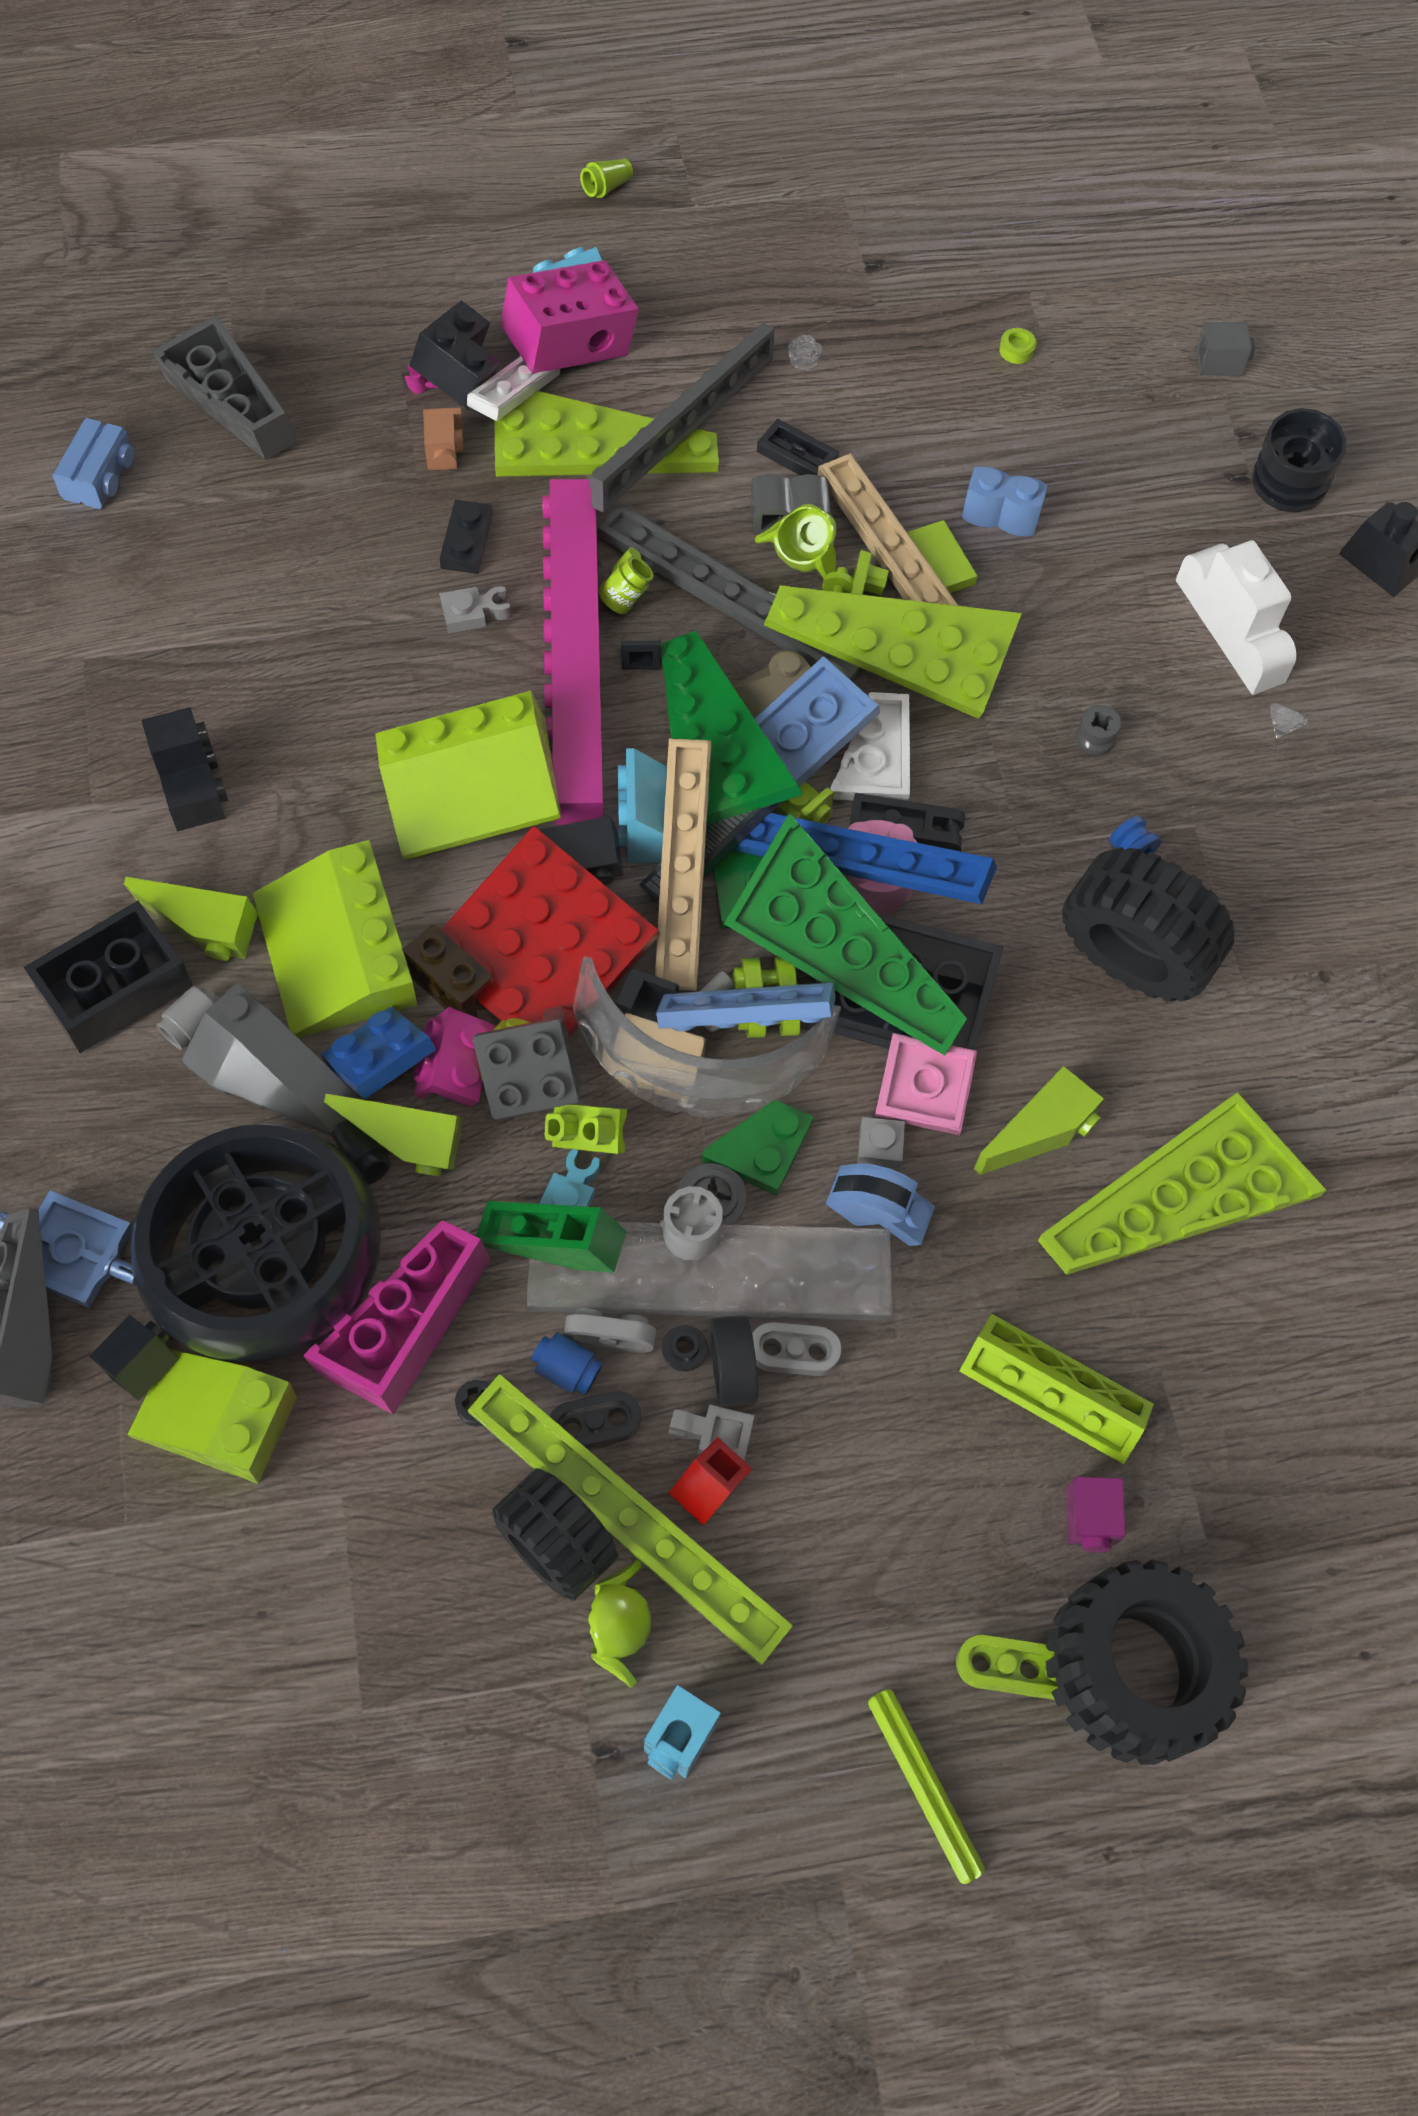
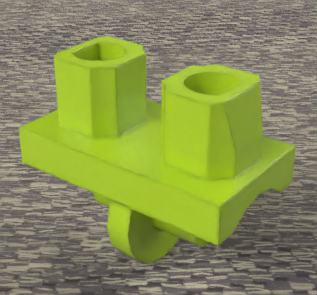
[822,550,889,595]
[545,1104,627,1154]

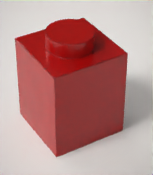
[668,1437,753,1526]

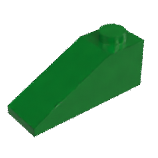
[476,1201,627,1273]

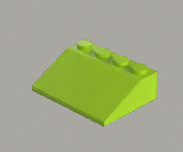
[375,690,561,860]
[252,840,418,1038]

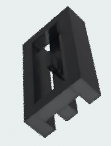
[757,418,839,476]

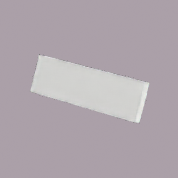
[467,356,560,421]

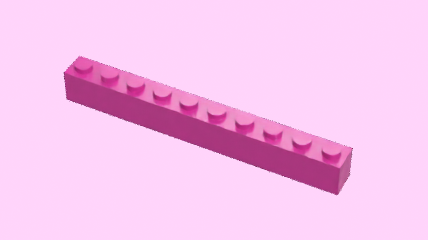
[542,479,603,825]

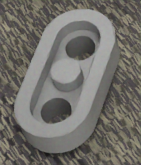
[563,1308,656,1353]
[752,1322,841,1376]

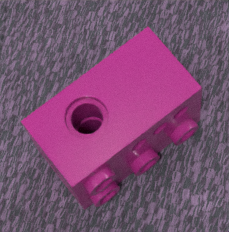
[500,260,639,374]

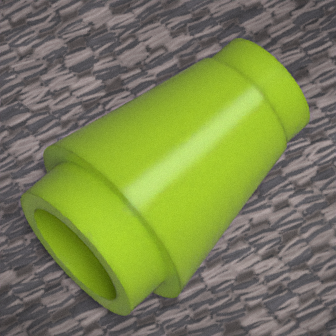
[580,158,633,198]

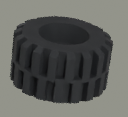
[492,1468,618,1600]

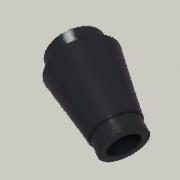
[332,1120,391,1184]

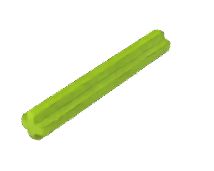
[868,1689,985,1884]

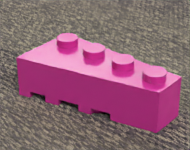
[303,1220,490,1415]

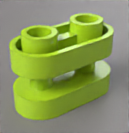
[733,956,800,1038]

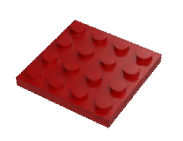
[441,826,660,1037]

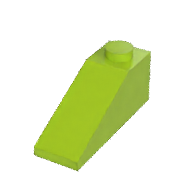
[124,877,258,961]
[974,1066,1104,1175]
[324,1094,464,1177]

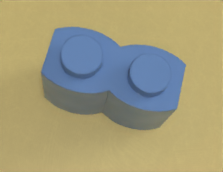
[962,467,1047,537]

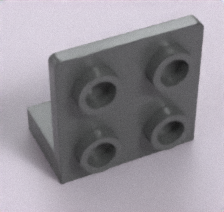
[473,1006,581,1119]

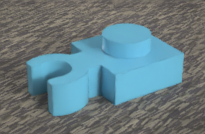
[539,1149,600,1207]

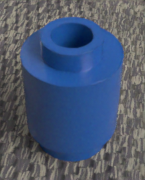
[531,1332,603,1396]

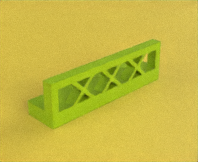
[959,1313,1154,1464]

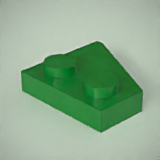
[701,1099,814,1196]

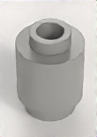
[157,986,219,1050]

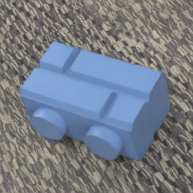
[52,418,134,509]

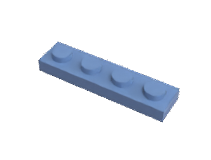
[656,982,836,1031]

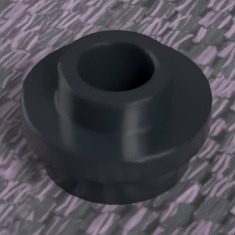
[662,1325,708,1372]

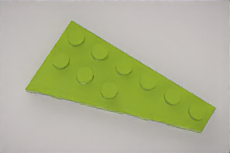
[764,585,1022,719]
[1038,1092,1326,1275]

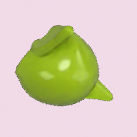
[755,504,837,580]
[588,1560,651,1688]

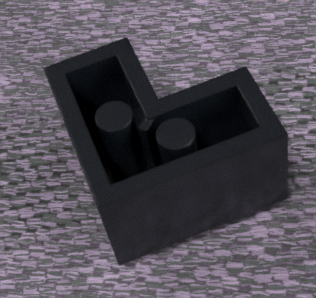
[409,300,500,410]
[141,707,229,832]

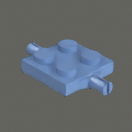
[0,1190,136,1309]

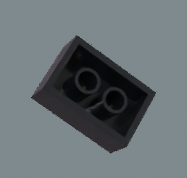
[23,900,193,1053]

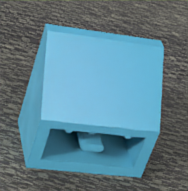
[618,748,667,863]

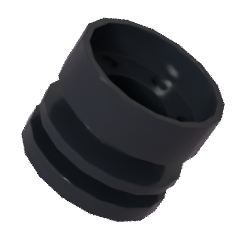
[1252,408,1346,513]

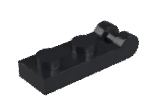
[850,793,965,852]

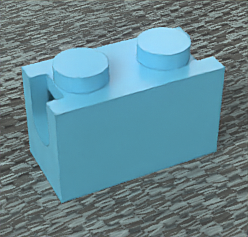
[644,1685,721,1780]

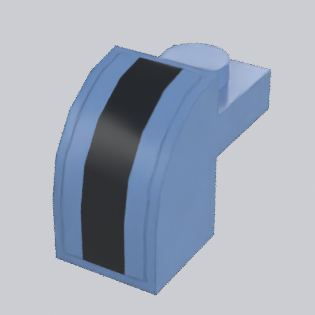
[826,1164,935,1246]

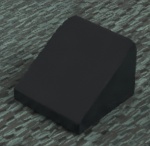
[621,640,661,670]

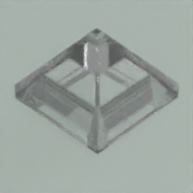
[1269,702,1309,738]

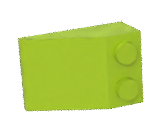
[127,1349,298,1484]

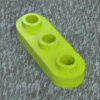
[956,1635,1058,1700]

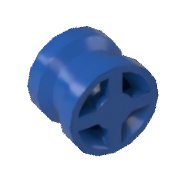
[1109,815,1162,854]

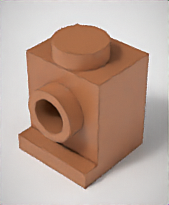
[423,408,464,470]

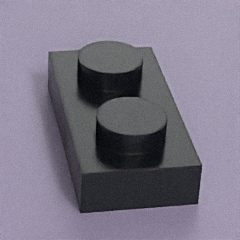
[439,499,493,574]

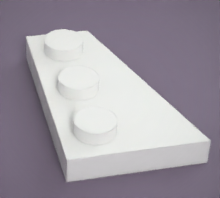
[830,692,910,801]

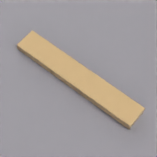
[817,453,958,606]
[655,739,711,992]

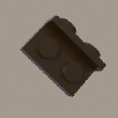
[402,925,492,1017]

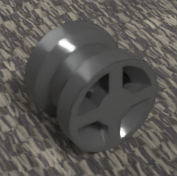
[1076,705,1121,756]

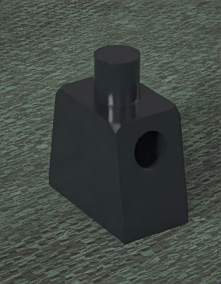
[1339,502,1418,597]

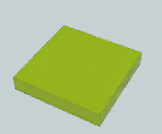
[899,520,977,600]

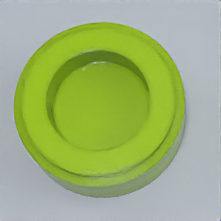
[999,328,1037,364]

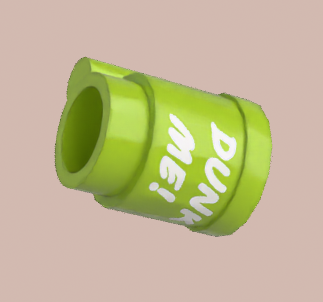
[598,547,654,614]

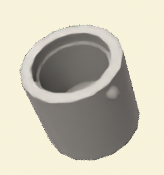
[659,1186,725,1261]

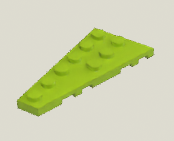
[494,391,719,477]

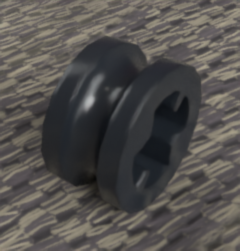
[455,1380,489,1427]

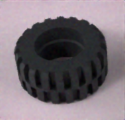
[1062,847,1235,1002]
[1045,1560,1248,1765]

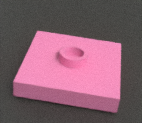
[875,1033,977,1136]

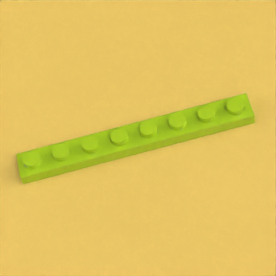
[468,1374,793,1665]

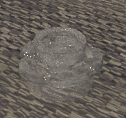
[787,335,823,370]

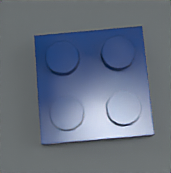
[320,1006,436,1100]

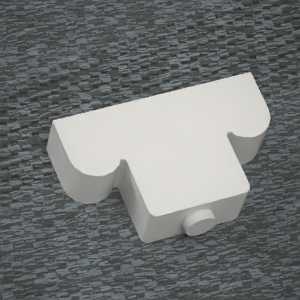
[1176,540,1296,695]

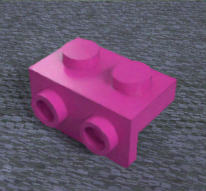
[413,1007,495,1107]

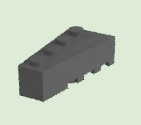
[152,315,298,460]

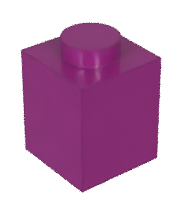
[1066,1477,1126,1552]

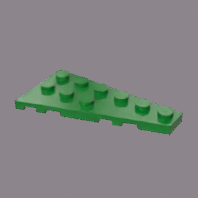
[661,631,803,825]
[724,813,968,1056]

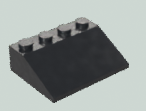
[805,913,1004,1050]

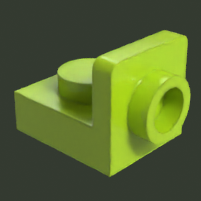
[773,782,834,824]

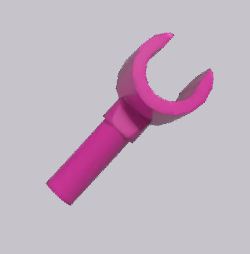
[405,364,439,394]

